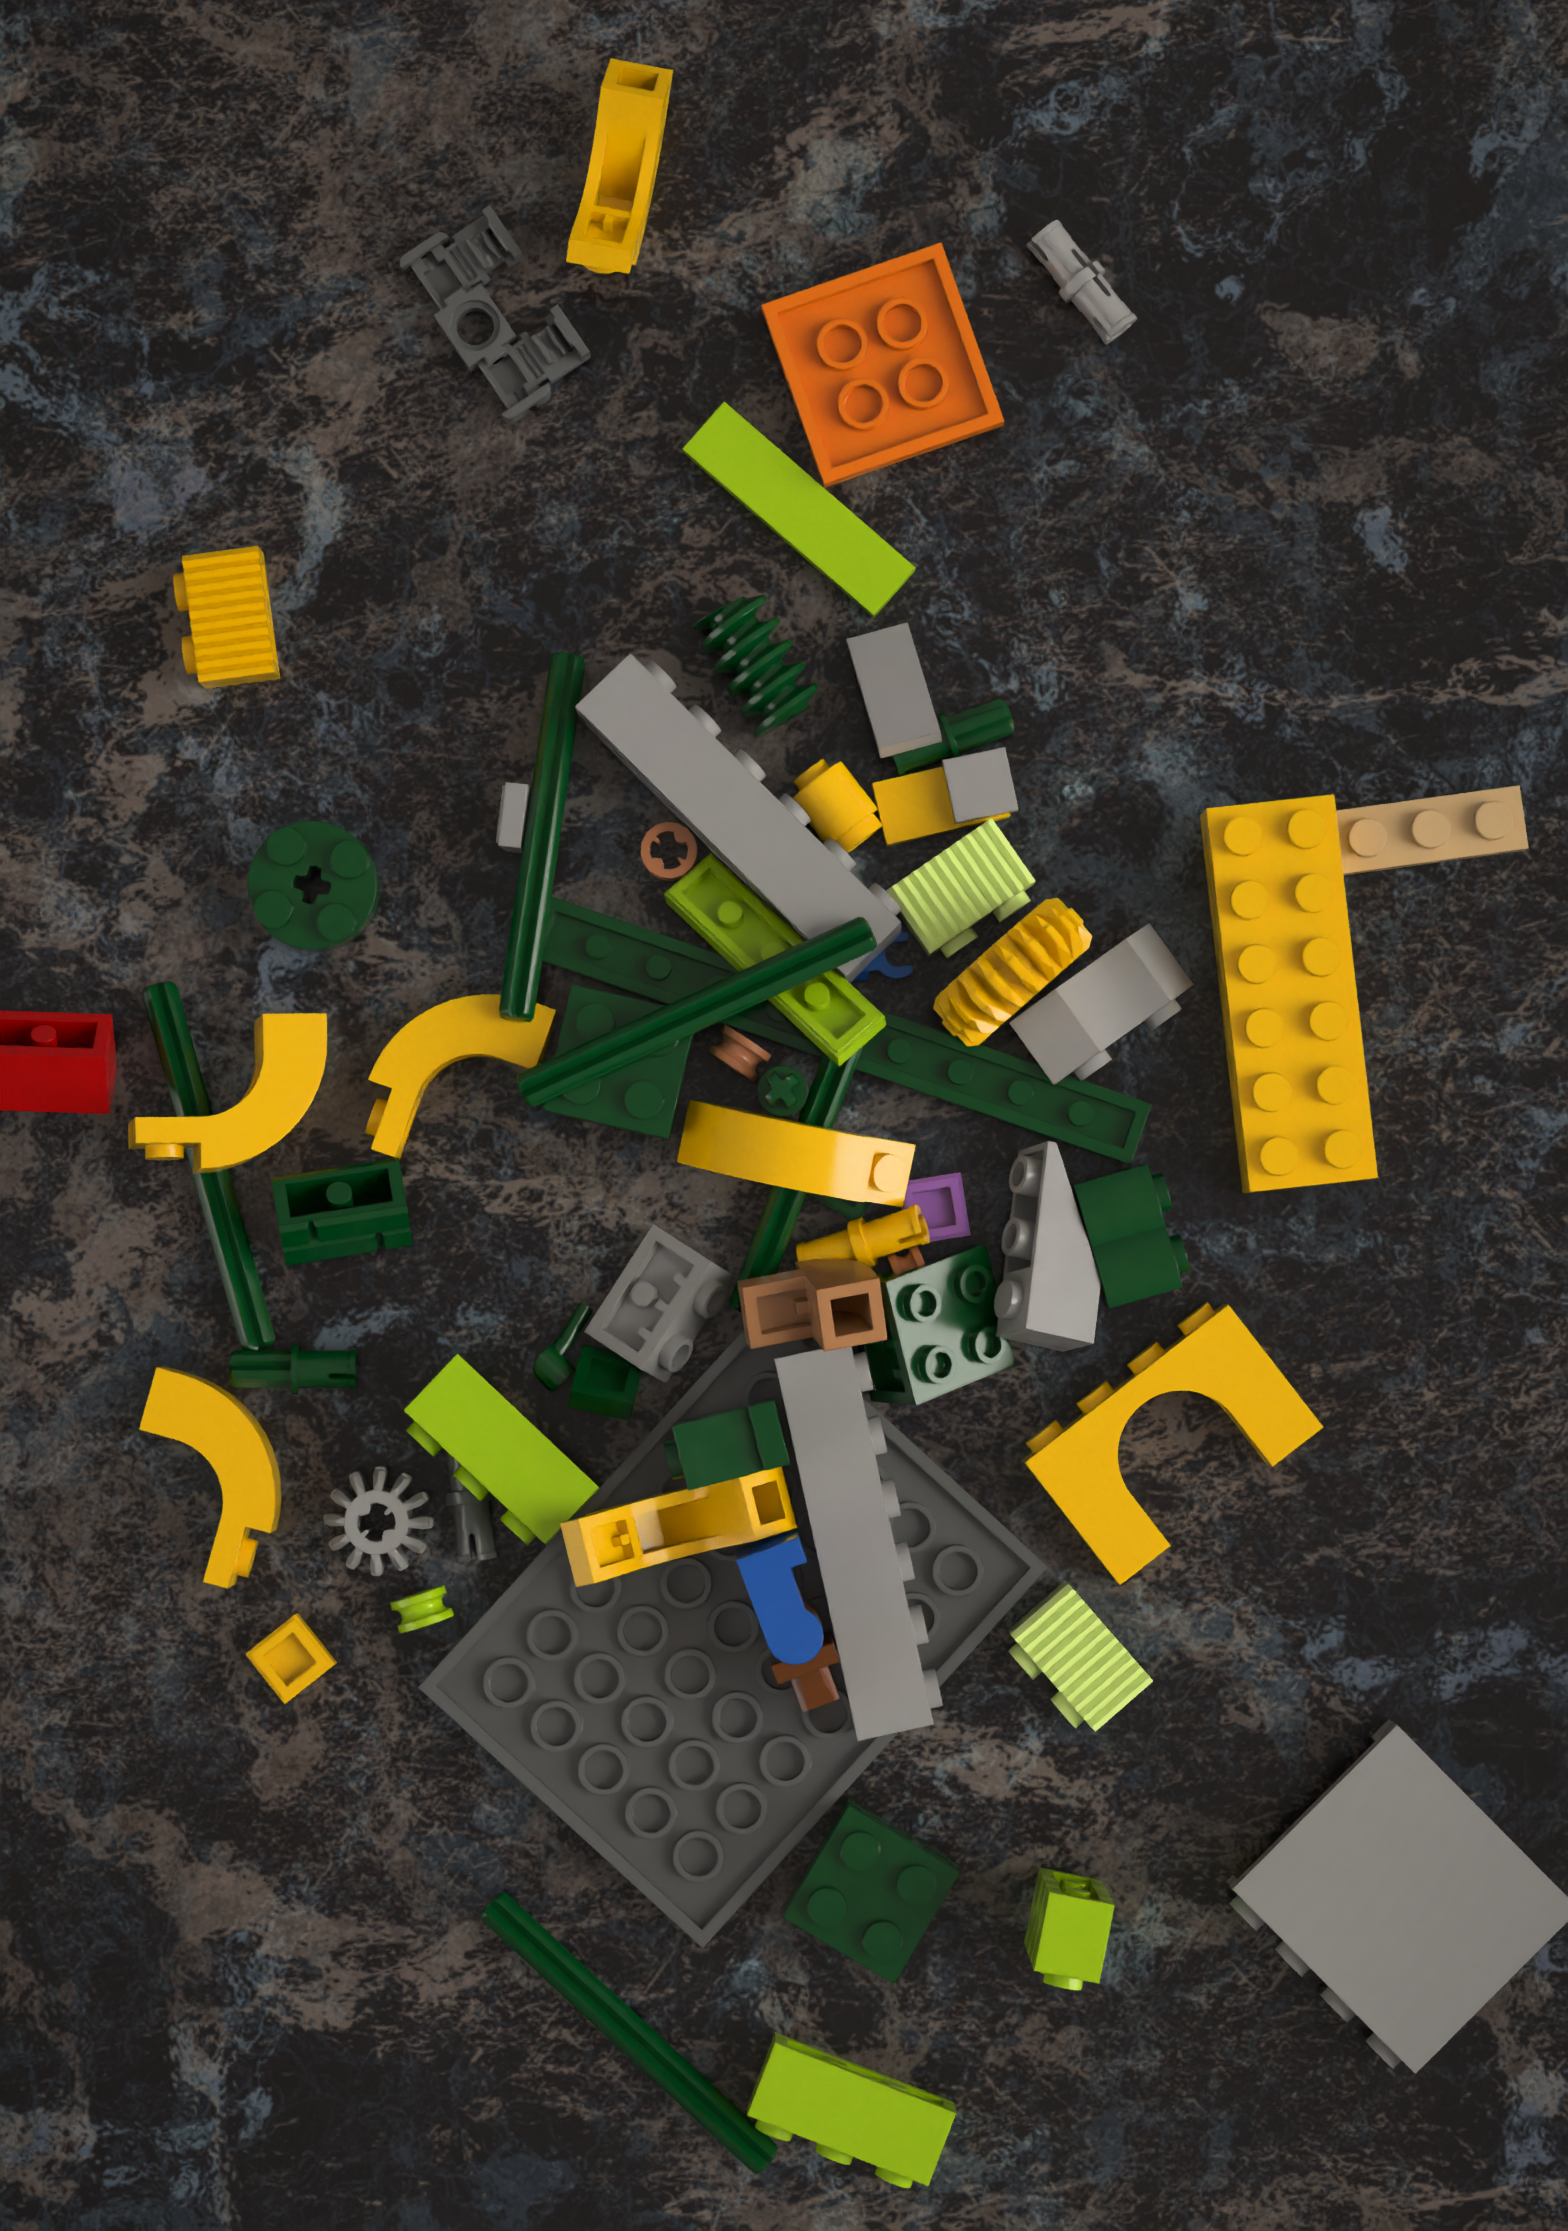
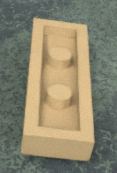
[1336,785,1529,875]

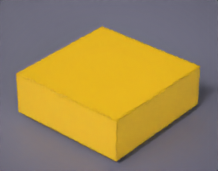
[245,1613,337,1704]

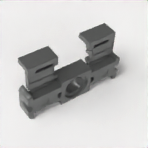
[400,205,591,424]

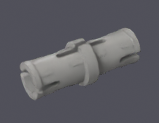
[1026,220,1137,345]

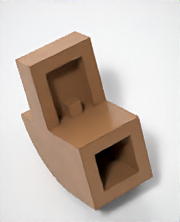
[737,1259,888,1352]

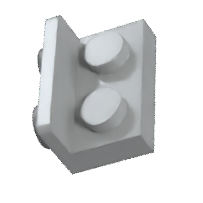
[584,1224,734,1382]

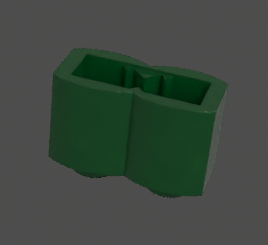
[1071,1164,1190,1308]

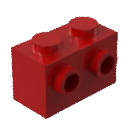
[0,1010,117,1114]

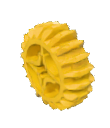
[933,898,1092,1047]

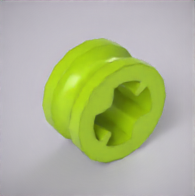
[390,1585,454,1633]

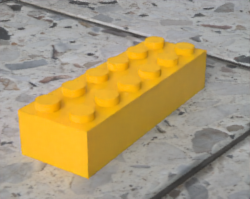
[1200,794,1378,1193]

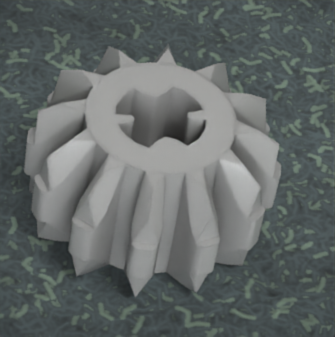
[324,1466,434,1576]

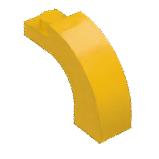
[566,58,673,274]
[365,994,559,1159]
[128,1013,327,1174]
[677,1099,915,1208]
[139,1366,282,1589]
[560,1467,797,1587]

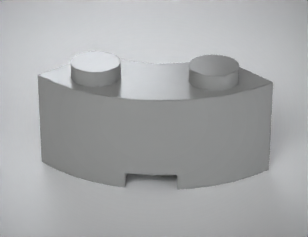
[1009,923,1194,1085]

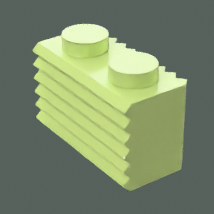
[886,818,1035,959]
[1008,1580,1153,1732]

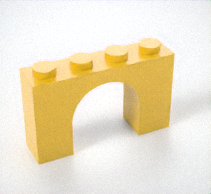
[1022,1302,1323,1585]

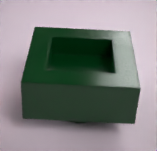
[568,1345,643,1421]

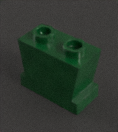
[663,1397,790,1491]

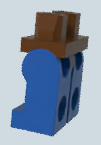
[736,1528,840,1712]

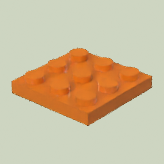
[761,242,1004,488]

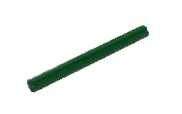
[499,652,585,1023]
[516,917,877,1107]
[142,981,276,1350]
[480,1892,778,2174]

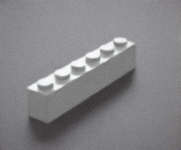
[575,653,901,983]
[774,1347,943,1741]

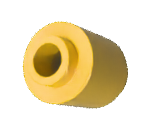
[792,759,883,853]

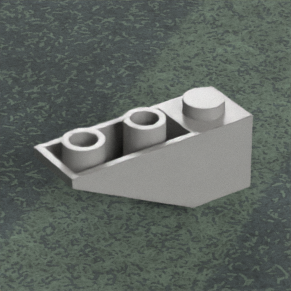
[994,1141,1101,1352]

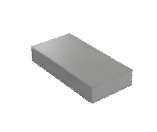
[846,622,942,759]

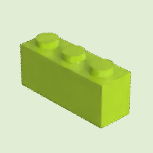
[404,1354,599,1546]
[1024,1867,1115,1990]
[747,2032,956,2188]

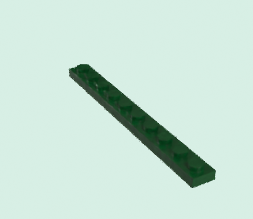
[542,896,1152,1165]

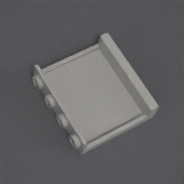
[1227,1719,1568,2074]

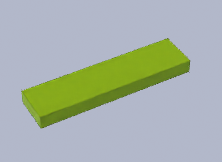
[683,402,916,618]
[664,853,886,1067]

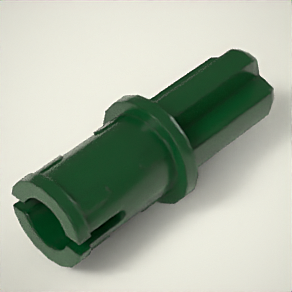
[891,699,1015,777]
[757,1066,808,1117]
[229,1343,357,1395]

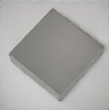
[942,747,1019,825]
[496,782,532,853]

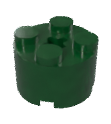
[247,821,381,952]

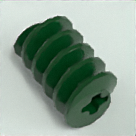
[691,594,819,738]

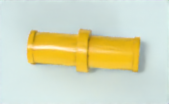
[796,1204,930,1267]

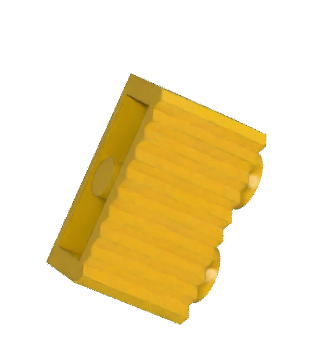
[173,546,280,689]

